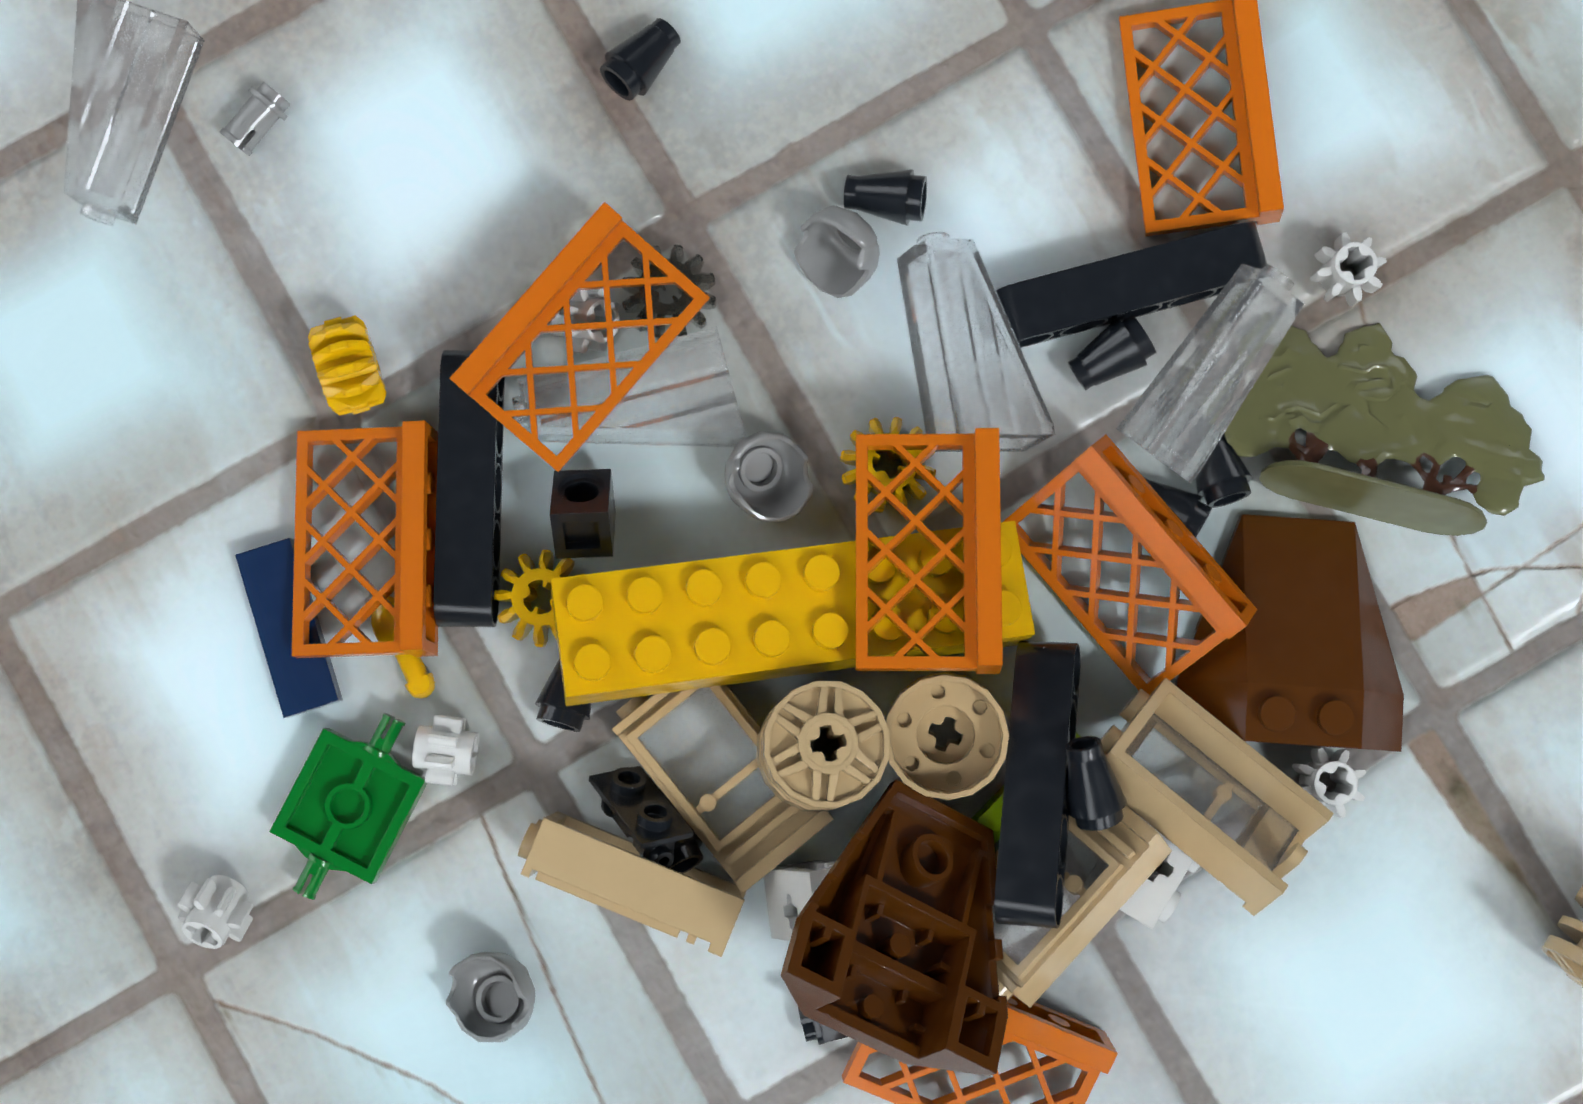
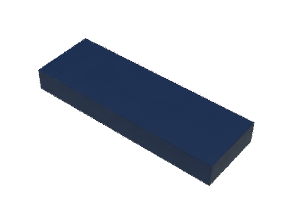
[235,538,343,718]

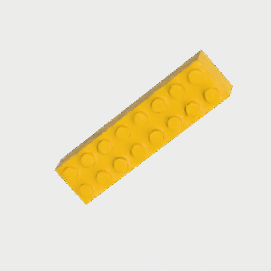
[551,521,1035,706]

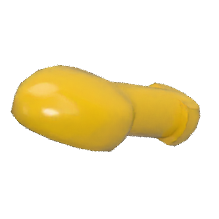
[371,596,435,699]

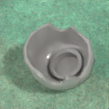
[794,205,880,298]
[724,431,814,523]
[446,952,535,1042]

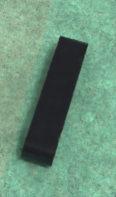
[990,222,1271,350]
[434,350,505,627]
[994,641,1081,928]

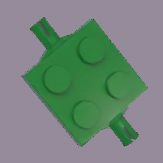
[269,713,428,900]

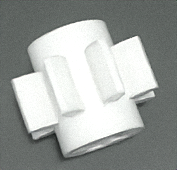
[1310,232,1387,307]
[551,289,620,354]
[412,715,479,786]
[1292,747,1367,818]
[177,875,253,949]

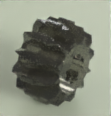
[622,244,717,340]

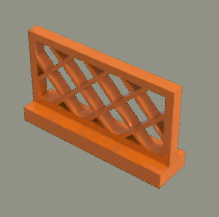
[1119,0,1284,237]
[449,202,710,473]
[292,420,438,658]
[856,428,1003,674]
[1003,434,1258,695]
[842,994,1118,1104]

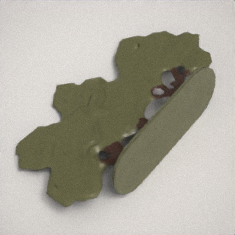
[1210,318,1545,536]

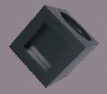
[549,469,616,559]

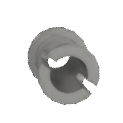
[220,81,290,156]

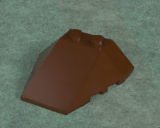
[1175,514,1404,752]
[781,779,1008,1076]

